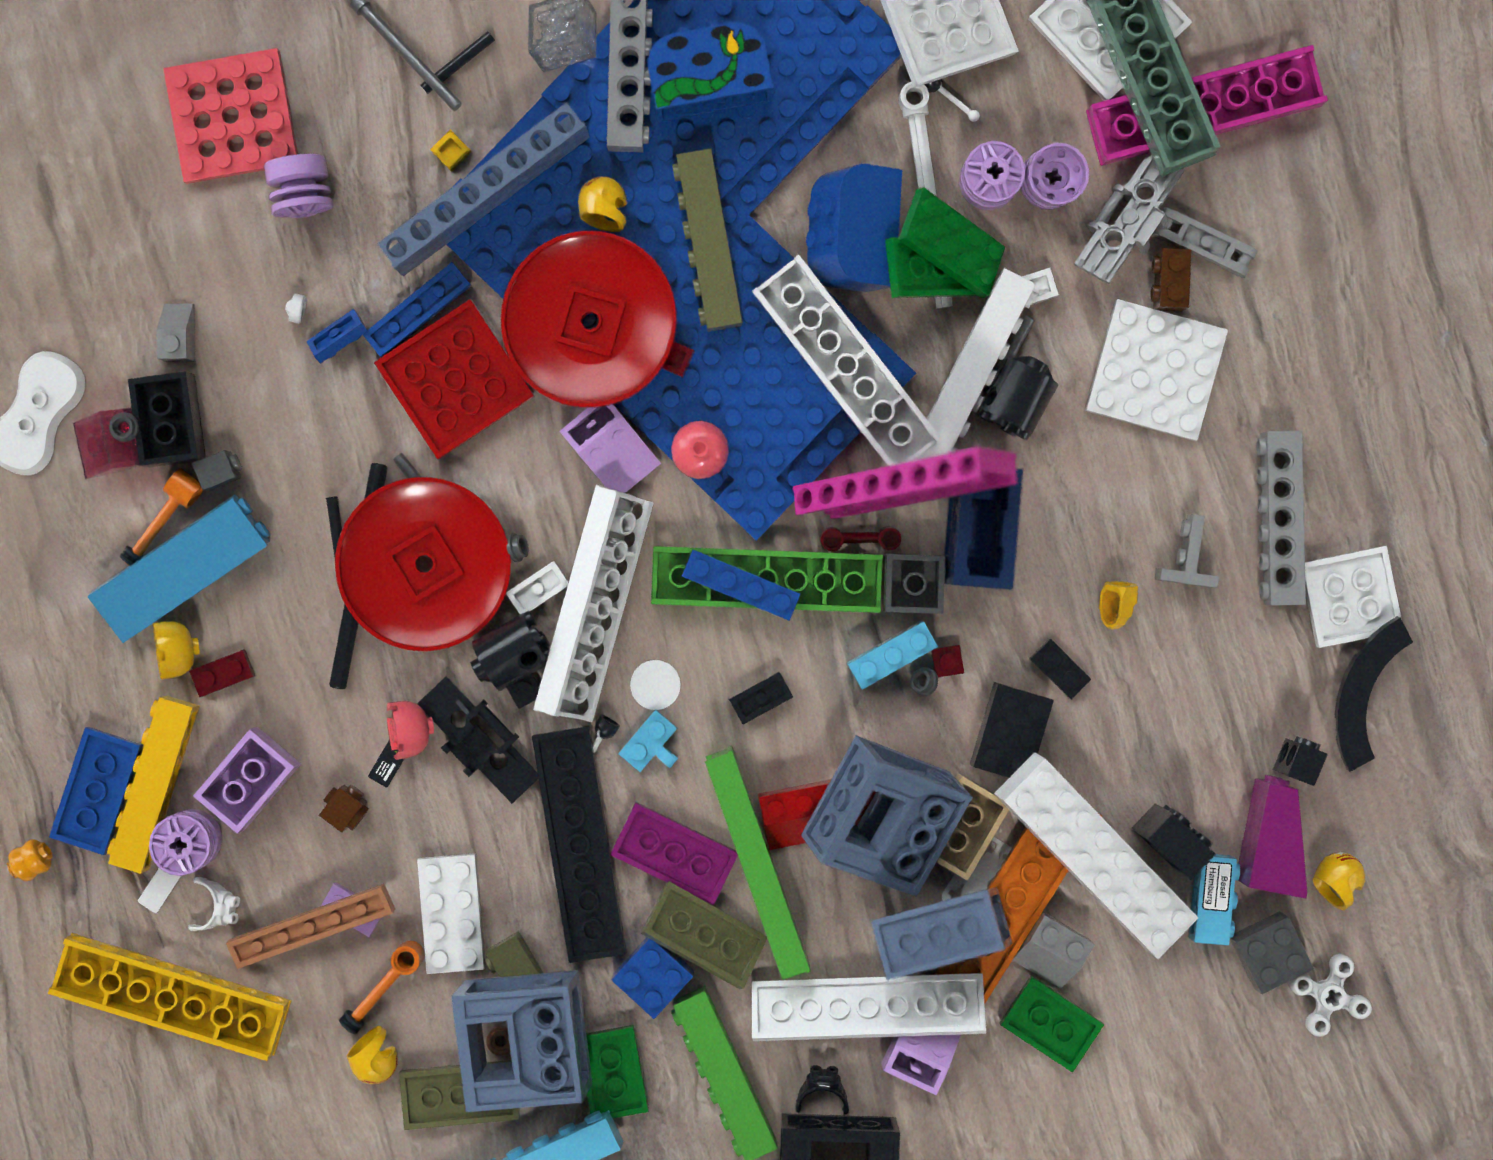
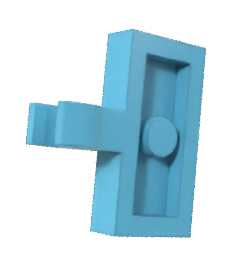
[618,710,678,772]

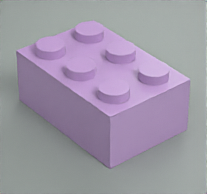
[193,727,301,834]

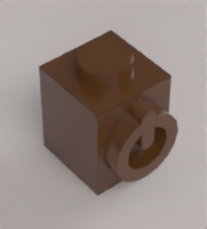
[318,785,369,833]

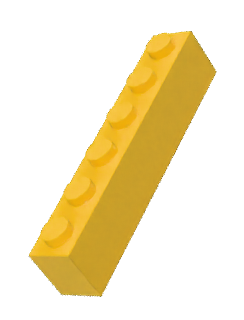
[107,696,200,874]

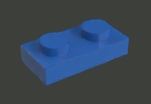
[306,309,368,364]

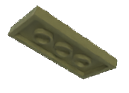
[641,881,767,990]
[399,1060,520,1130]

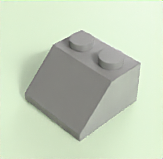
[1012,912,1095,989]

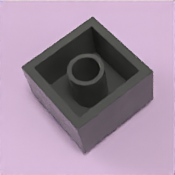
[883,554,945,614]
[1230,911,1314,994]

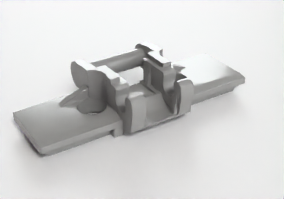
[1074,151,1185,284]

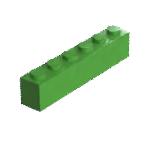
[671,986,778,1160]

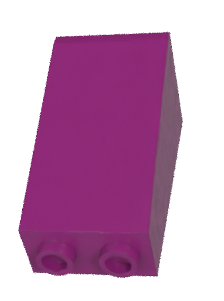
[1238,775,1307,899]

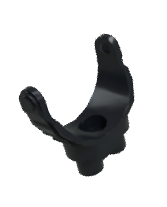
[795,1065,849,1115]

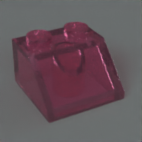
[73,408,139,479]

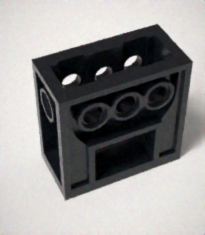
[780,1113,900,1160]

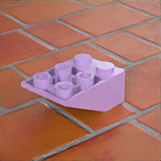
[560,404,661,493]
[881,1034,961,1095]

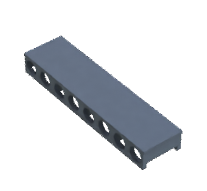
[377,102,590,276]

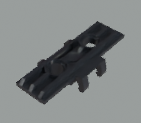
[417,676,539,804]

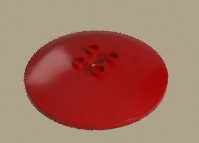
[501,231,677,408]
[335,477,511,651]

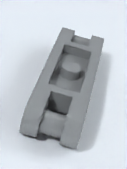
[1152,207,1258,278]

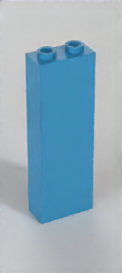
[87,494,270,643]

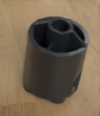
[978,356,1059,440]
[470,610,550,692]

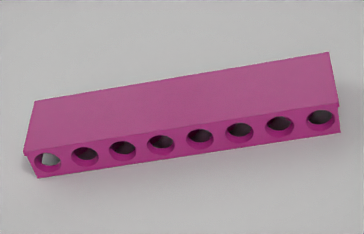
[1086,45,1328,166]
[793,447,1017,519]

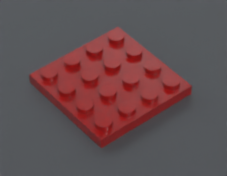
[374,299,535,460]

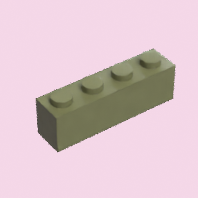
[485,931,543,977]

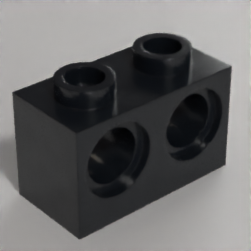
[1273,736,1328,786]

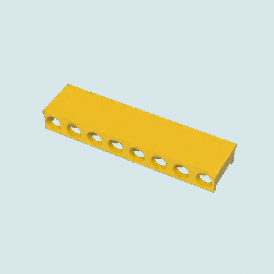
[48,933,292,1061]

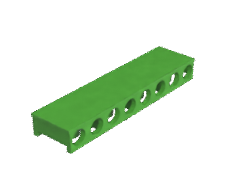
[651,546,883,613]
[705,745,811,980]

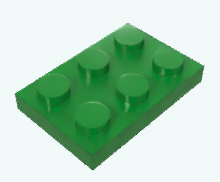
[999,976,1104,1073]
[586,1025,649,1119]

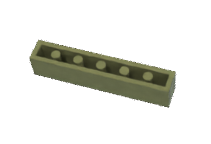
[672,149,742,332]

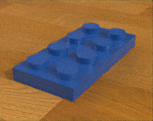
[49,727,143,855]

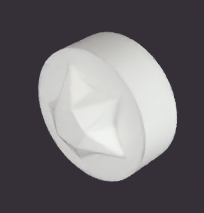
[285,293,307,324]

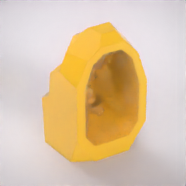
[1099,581,1138,630]

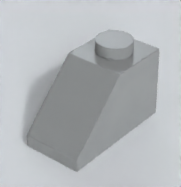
[157,304,195,362]

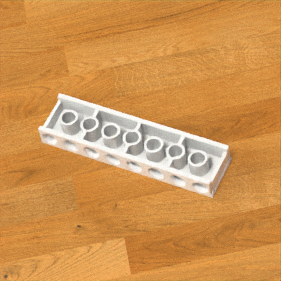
[752,255,942,466]
[533,485,653,722]

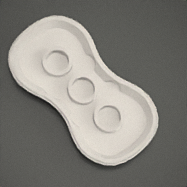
[0,351,85,476]

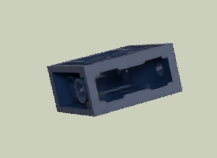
[943,469,1023,590]

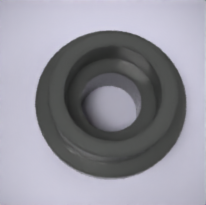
[109,412,139,442]
[507,533,529,562]
[910,667,938,696]

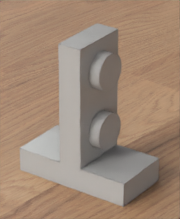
[1155,514,1219,588]

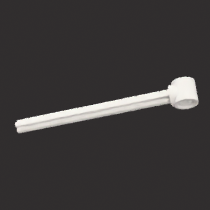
[898,82,953,309]

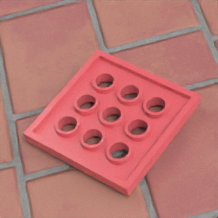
[163,48,298,184]

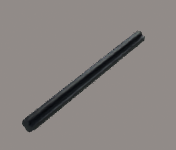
[329,463,388,690]

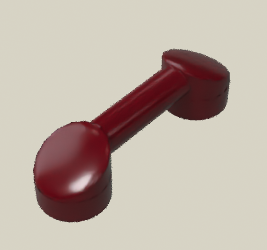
[820,526,902,551]

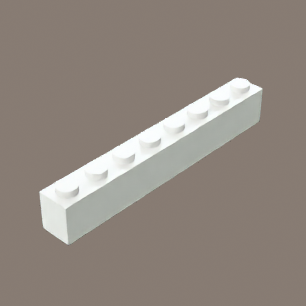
[917,268,1037,460]

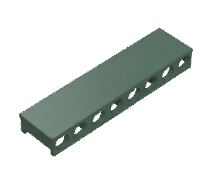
[1086,0,1221,177]

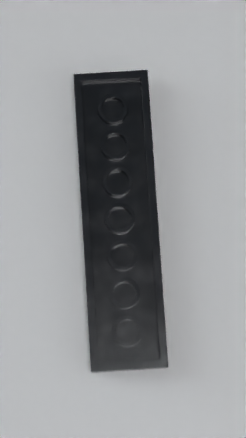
[532,726,627,963]

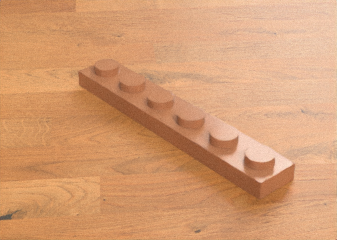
[226,884,396,969]

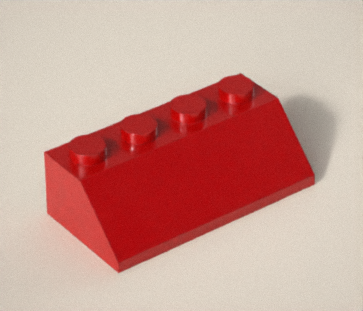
[758,779,876,850]

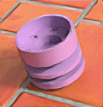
[959,141,1025,210]
[1020,143,1089,210]
[264,154,333,218]
[149,809,222,876]

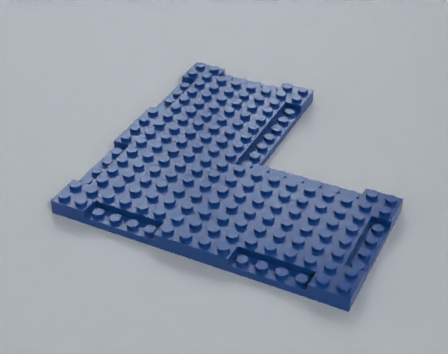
[438,0,916,541]

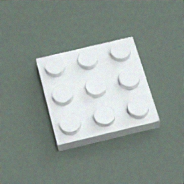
[1305,546,1402,648]

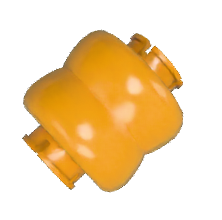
[7,839,53,881]

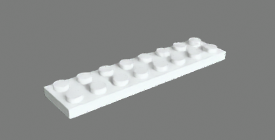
[752,973,986,1041]

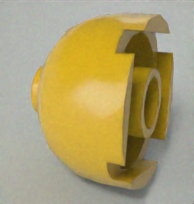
[153,621,200,680]

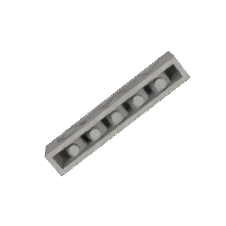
[607,0,653,152]
[1256,431,1306,605]

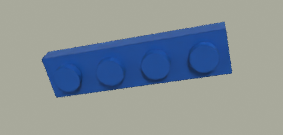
[363,262,472,357]
[682,550,800,621]

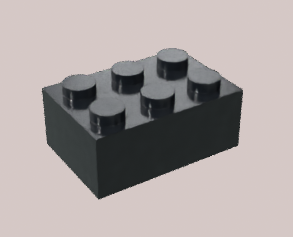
[128,371,206,468]
[970,682,1054,778]
[1132,803,1216,880]

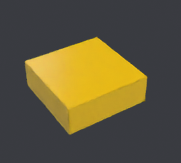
[430,129,472,172]

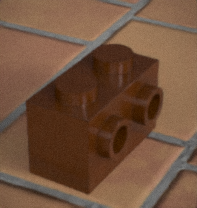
[1150,248,1192,312]

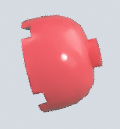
[671,421,729,479]
[387,701,434,760]

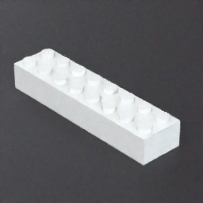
[994,752,1198,959]

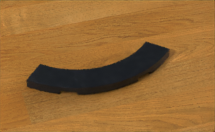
[1335,616,1413,772]

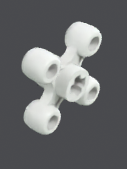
[1288,954,1372,1037]

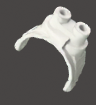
[188,877,240,931]

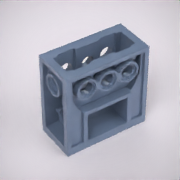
[801,735,973,897]
[871,887,1013,980]
[451,970,593,1112]

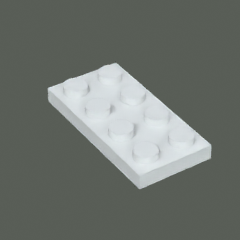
[417,853,485,974]

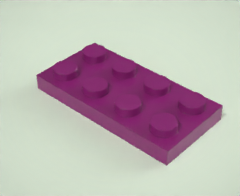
[610,802,738,905]

